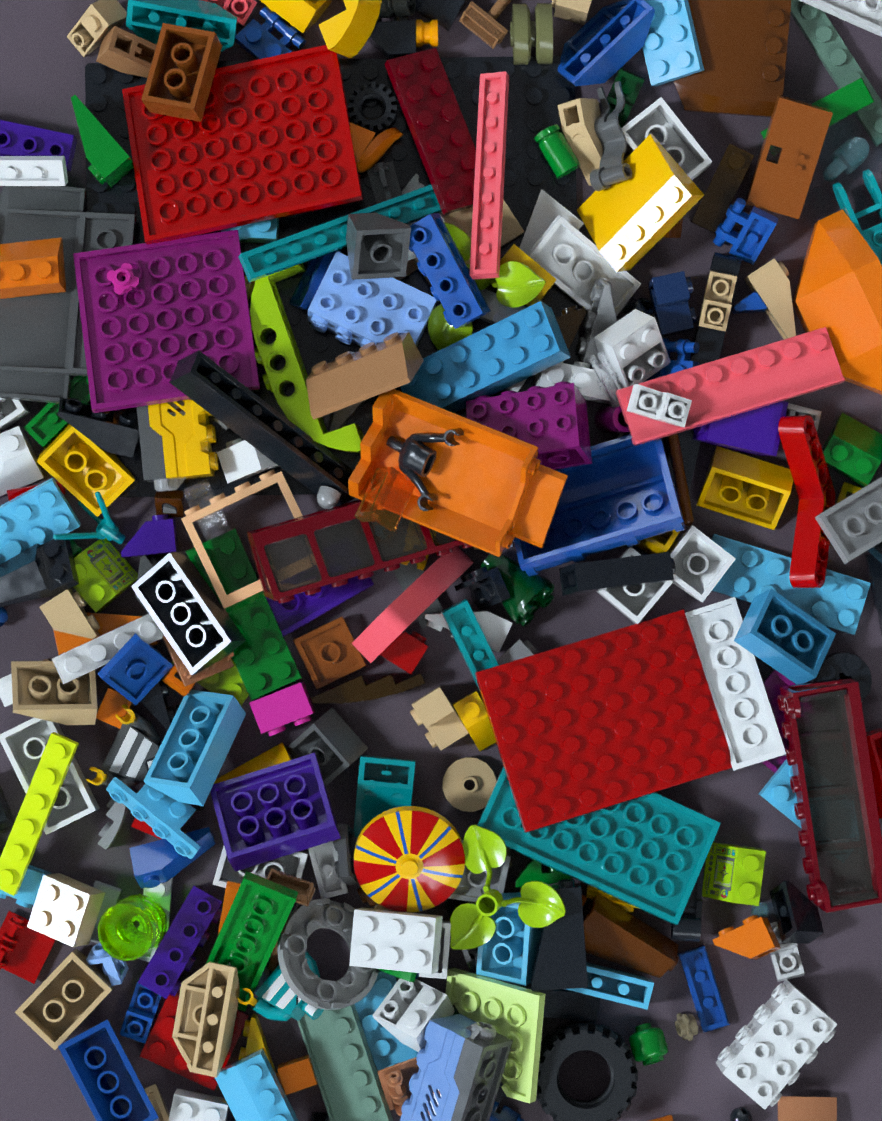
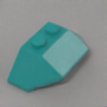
[126,0,237,52]

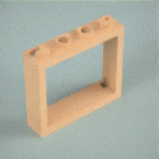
[181,469,324,609]

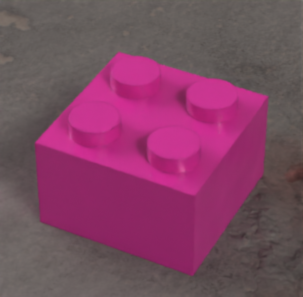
[249,681,316,736]

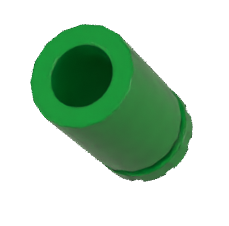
[534,124,580,179]

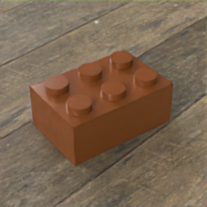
[141,23,222,122]

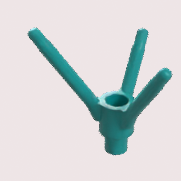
[53,492,126,545]

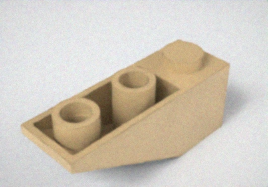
[558,98,603,186]

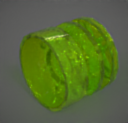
[97,894,167,961]

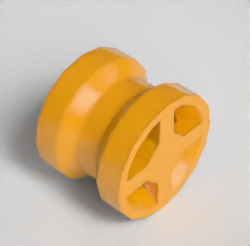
[416,19,438,47]

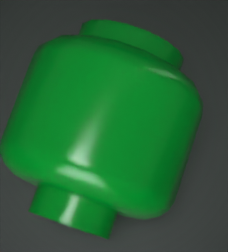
[629,1023,668,1066]

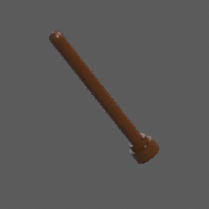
[667,433,694,526]

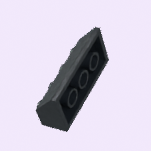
[131,552,246,675]

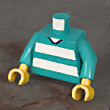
[236,951,324,1021]

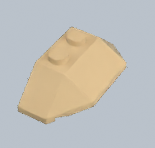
[172,961,240,1078]

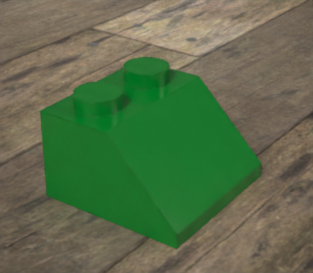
[822,413,882,487]

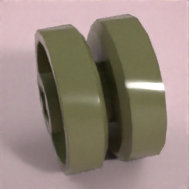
[510,3,553,65]

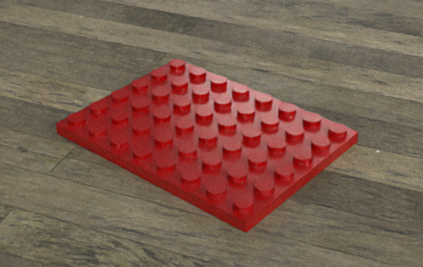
[122,45,363,244]
[475,609,732,833]

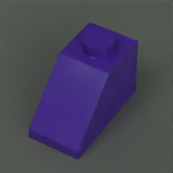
[121,514,179,558]

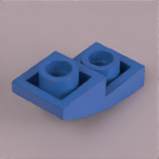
[119,978,162,1043]

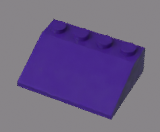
[210,752,341,872]

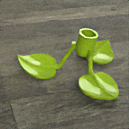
[428,222,546,350]
[450,824,566,950]

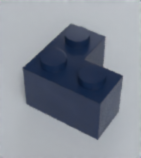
[648,271,697,337]

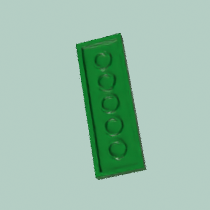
[185,529,302,701]
[205,871,299,1012]

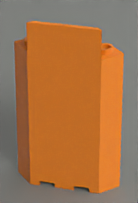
[348,389,568,557]

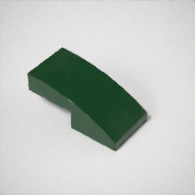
[601,68,645,128]

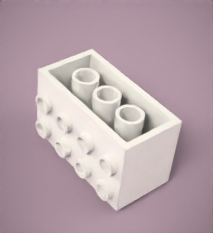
[716,980,837,1109]

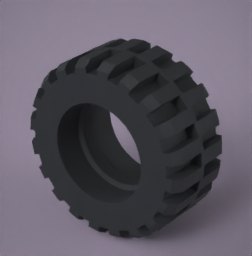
[536,1021,638,1121]

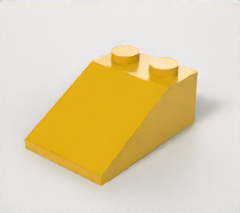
[37,424,135,517]

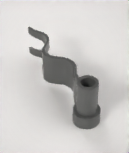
[590,81,632,191]

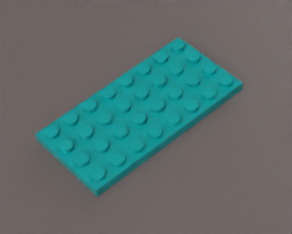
[478,766,721,925]

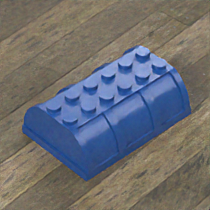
[514,434,685,577]

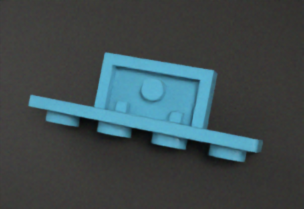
[106,777,201,859]

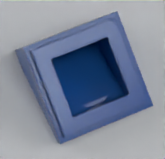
[731,292,768,314]

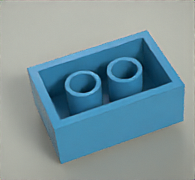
[734,588,836,685]

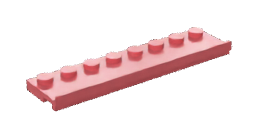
[616,327,845,446]

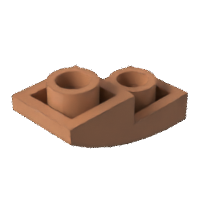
[778,1096,837,1121]

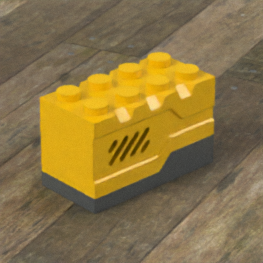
[137,399,219,492]

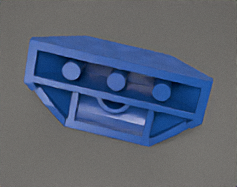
[557,0,655,86]

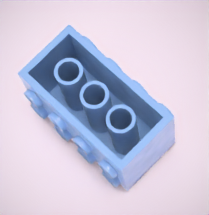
[308,251,437,347]

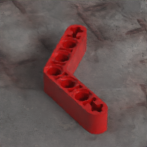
[778,415,835,588]

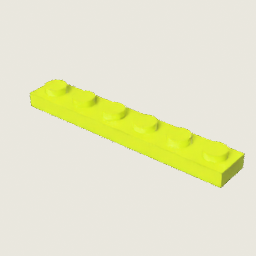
[0,732,79,896]

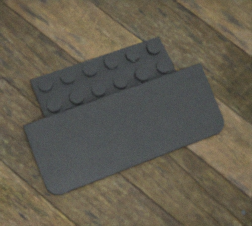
[0,186,137,404]

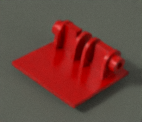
[0,910,56,984]

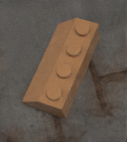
[306,332,424,420]

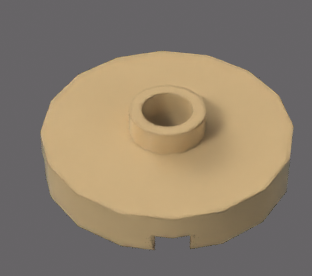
[442,757,497,812]

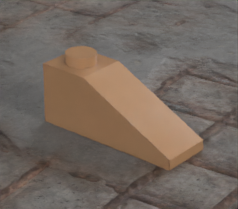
[96,26,157,78]

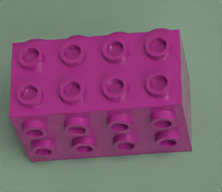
[466,382,592,470]

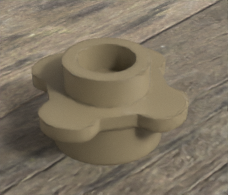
[675,1013,698,1041]

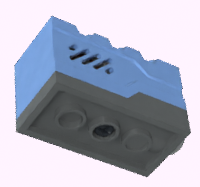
[400,1014,513,1121]

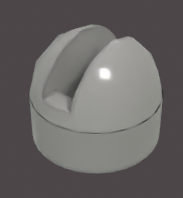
[317,486,341,509]

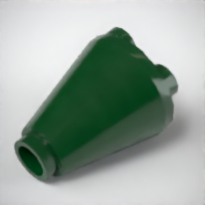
[481,554,554,627]

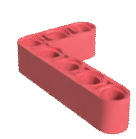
[351,546,474,663]

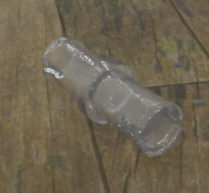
[588,351,622,408]

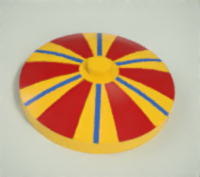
[354,806,465,912]

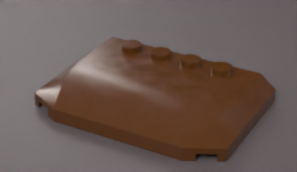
[674,0,791,118]

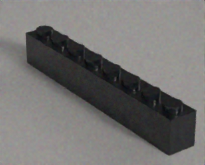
[169,350,355,506]

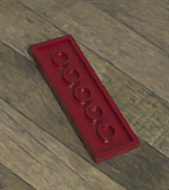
[384,48,476,215]

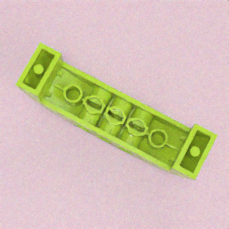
[250,263,364,454]

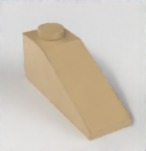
[744,258,796,339]

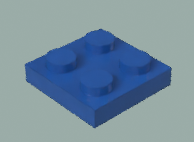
[98,633,174,706]

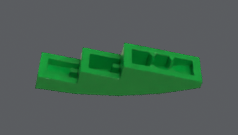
[760,78,875,156]

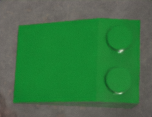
[71,95,134,187]

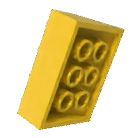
[577,134,704,272]

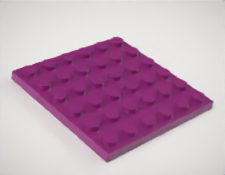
[73,230,260,413]

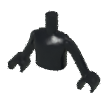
[386,428,464,511]

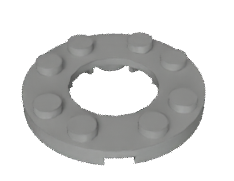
[277,898,378,1010]

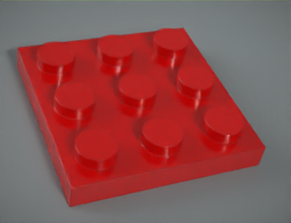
[140,986,250,1091]

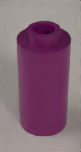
[595,405,630,433]

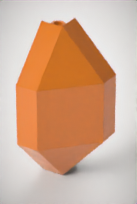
[792,209,882,395]

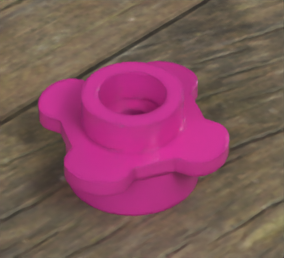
[107,263,140,295]

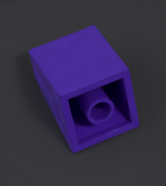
[693,401,788,456]

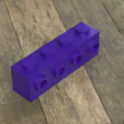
[0,120,77,172]
[138,886,223,999]

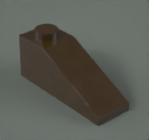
[691,144,754,234]

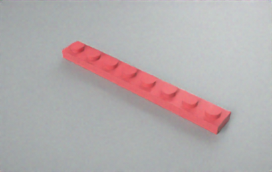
[469,71,509,280]

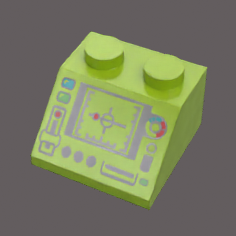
[74,538,138,613]
[702,842,766,906]

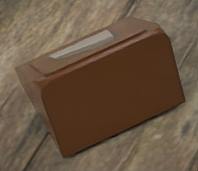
[155,491,184,517]

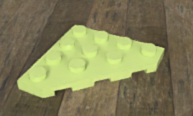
[446,968,546,1104]

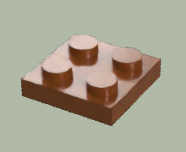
[293,616,366,689]

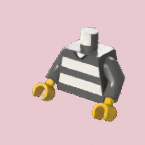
[86,704,161,787]

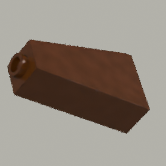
[583,893,679,978]

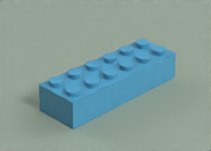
[400,301,571,413]

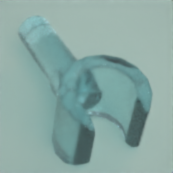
[751,902,769,918]

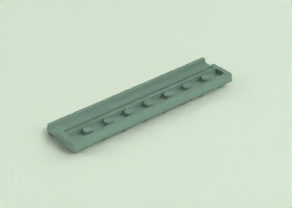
[297,1004,393,1121]

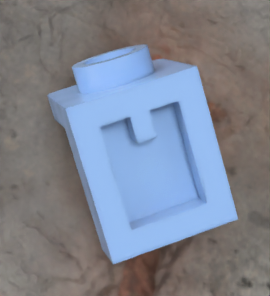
[86,942,129,986]

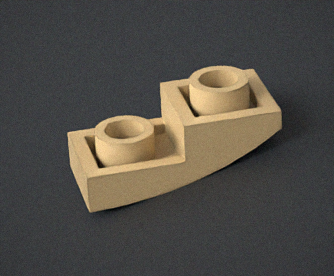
[699,270,737,332]

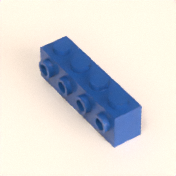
[409,213,491,329]

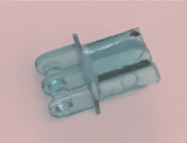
[823,137,869,182]

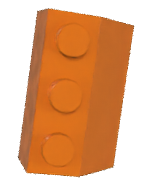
[0,237,66,299]

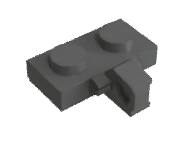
[333,824,358,885]

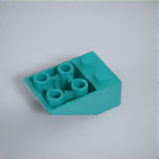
[354,755,416,837]

